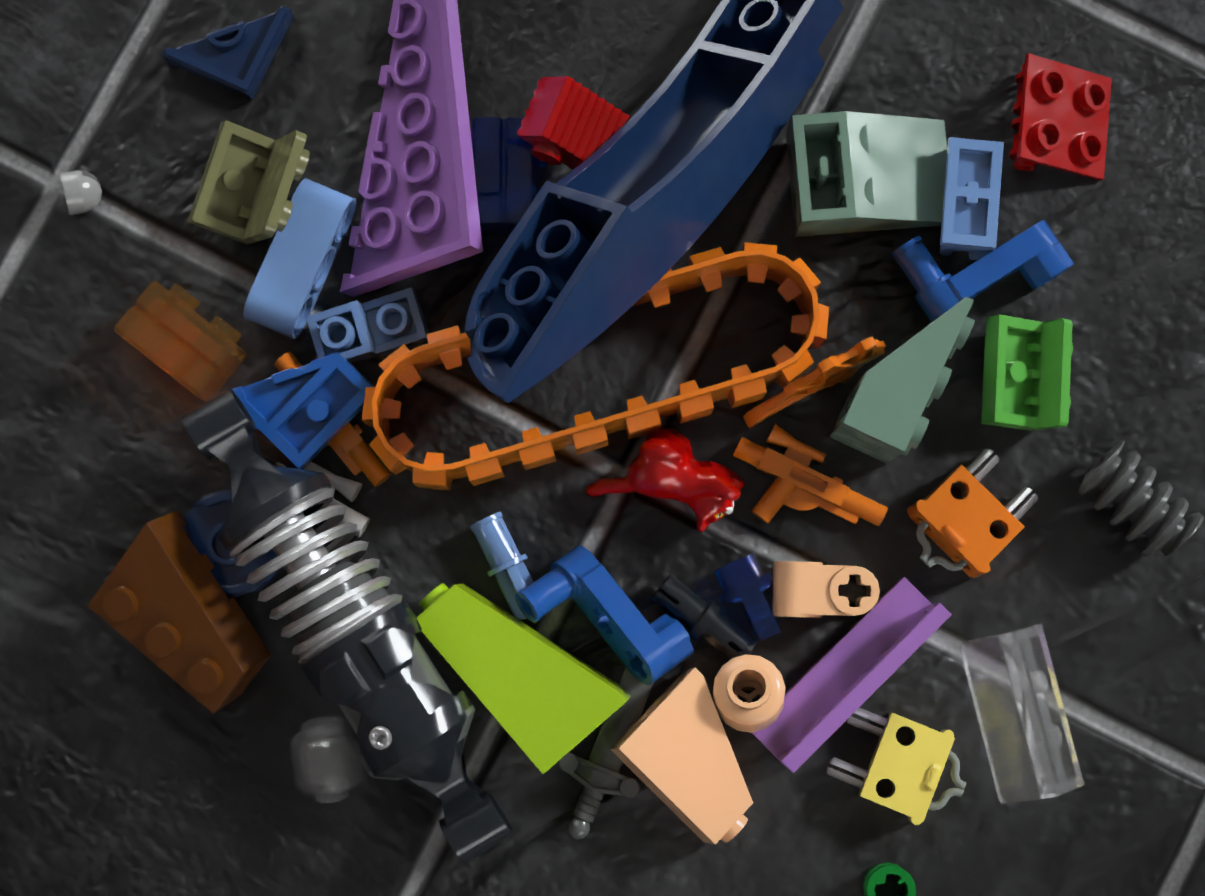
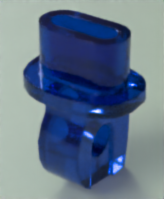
[714,553,781,641]

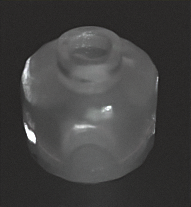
[289,716,365,803]

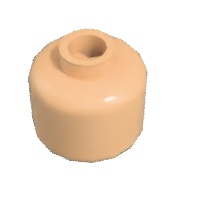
[713,654,786,733]

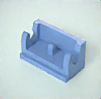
[940,137,1004,260]

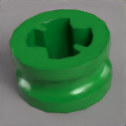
[862,862,916,896]

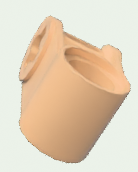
[772,561,880,618]

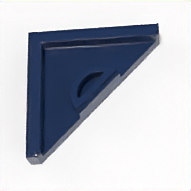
[161,6,294,100]

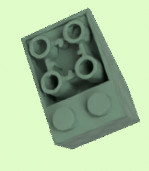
[786,111,947,237]
[829,297,975,464]

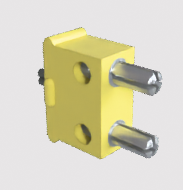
[827,708,967,825]

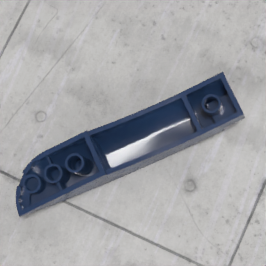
[464,0,844,403]

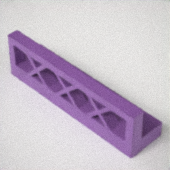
[752,577,952,773]

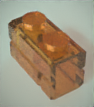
[114,281,248,402]

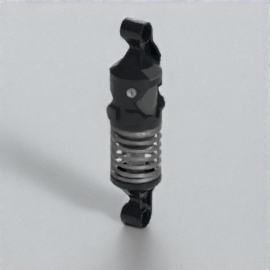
[181,387,514,864]

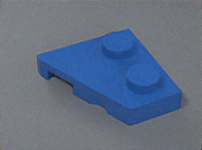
[232,352,374,469]

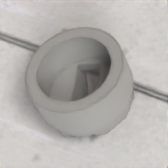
[60,170,102,215]

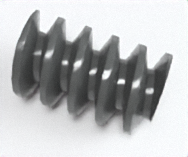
[1077,439,1204,557]

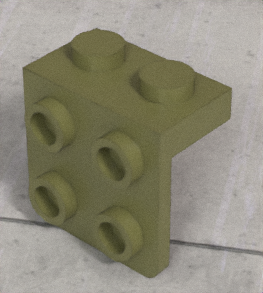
[187,120,310,245]

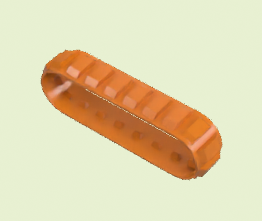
[362,242,829,490]

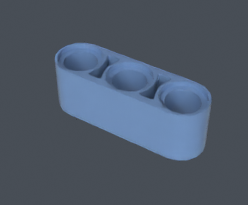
[243,178,357,339]

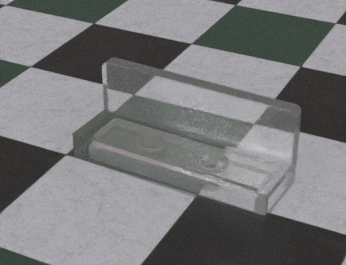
[959,623,1084,804]

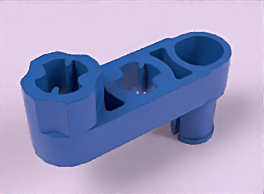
[891,220,1074,323]
[515,546,694,685]

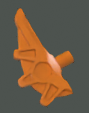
[743,336,886,429]

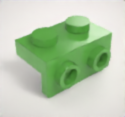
[981,314,1073,431]

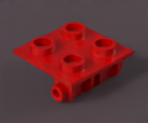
[1009,53,1112,181]

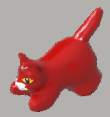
[586,428,746,532]

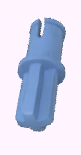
[470,511,534,620]

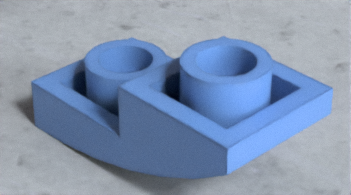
[306,287,429,363]

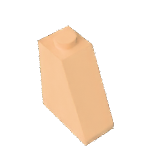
[610,668,753,845]

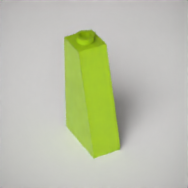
[417,583,631,774]

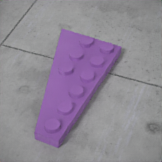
[340,0,483,297]

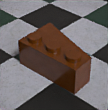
[88,510,271,714]

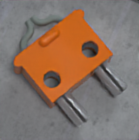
[907,449,1038,578]

